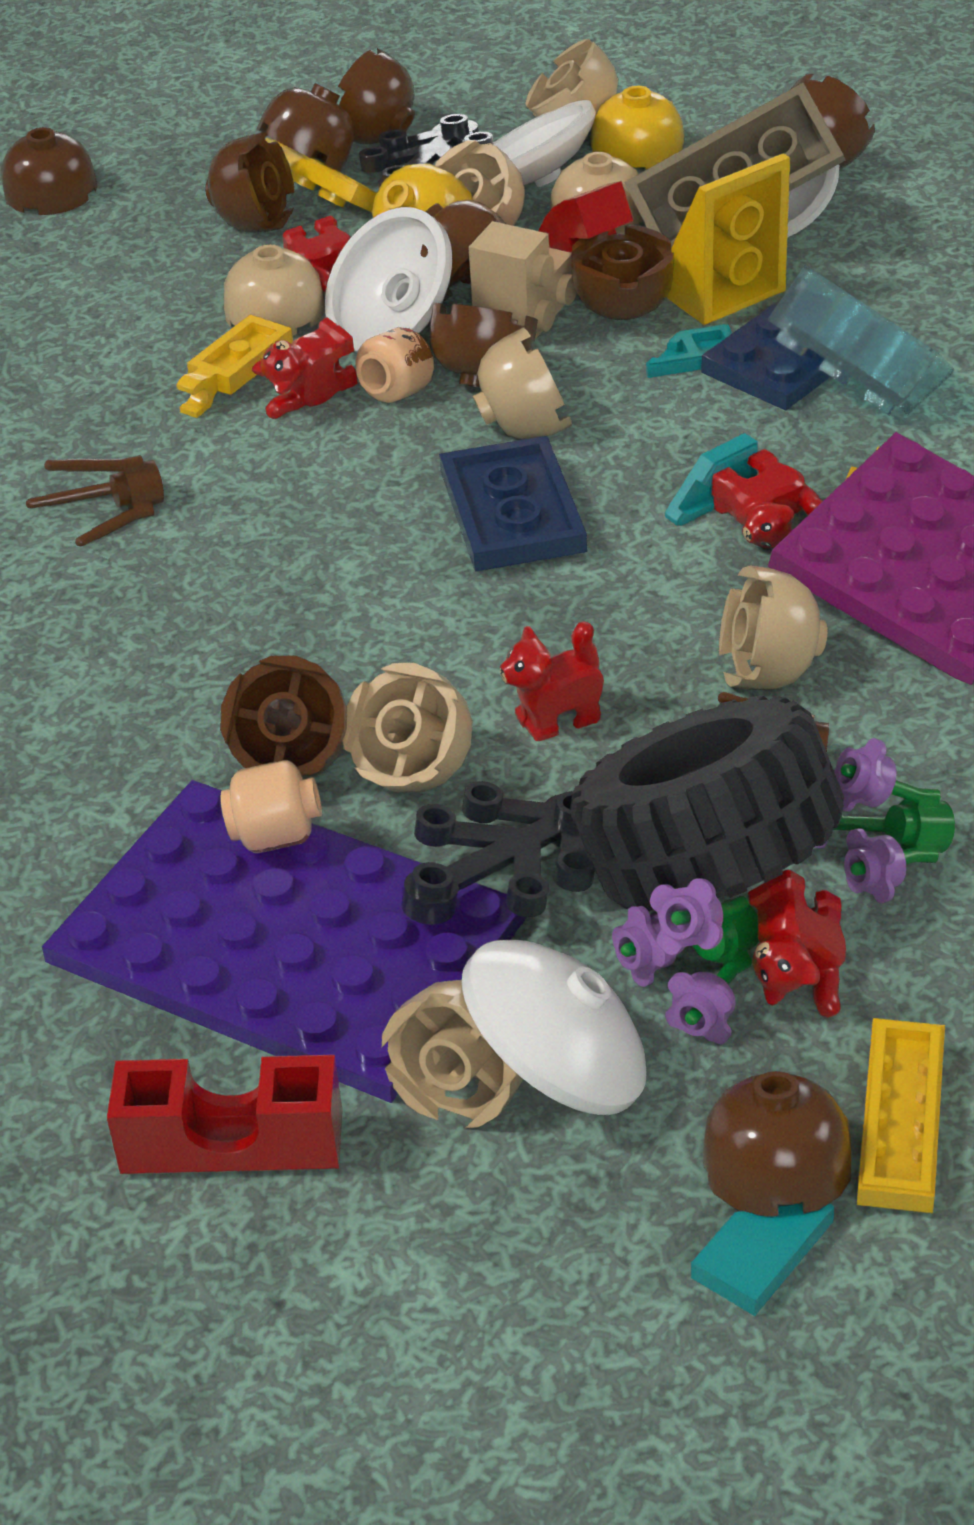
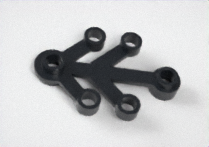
[359,114,494,188]
[401,781,595,924]

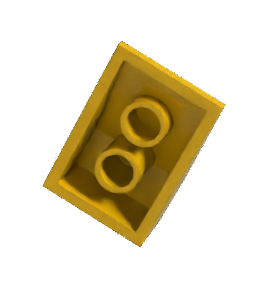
[667,153,790,325]

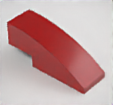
[538,181,633,253]

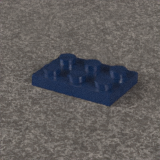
[701,286,883,411]
[439,436,587,572]

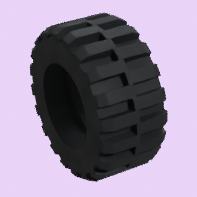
[570,696,844,912]

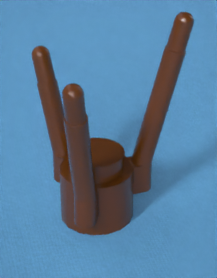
[26,455,164,546]

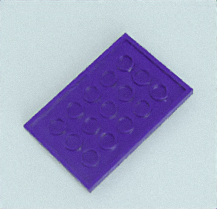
[42,780,527,1103]

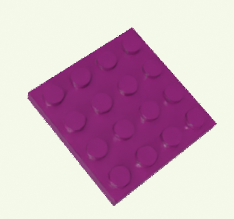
[768,432,974,685]

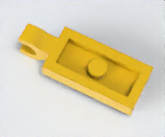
[176,314,293,418]

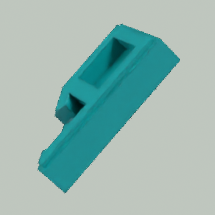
[646,324,732,378]
[665,433,758,526]
[691,1203,834,1316]

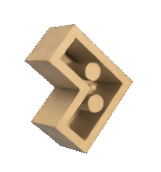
[469,221,577,339]

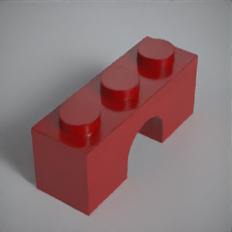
[107,1055,343,1174]

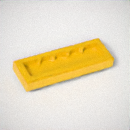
[266,137,377,212]
[857,1018,945,1213]

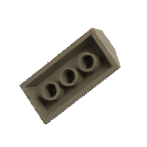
[624,83,846,248]

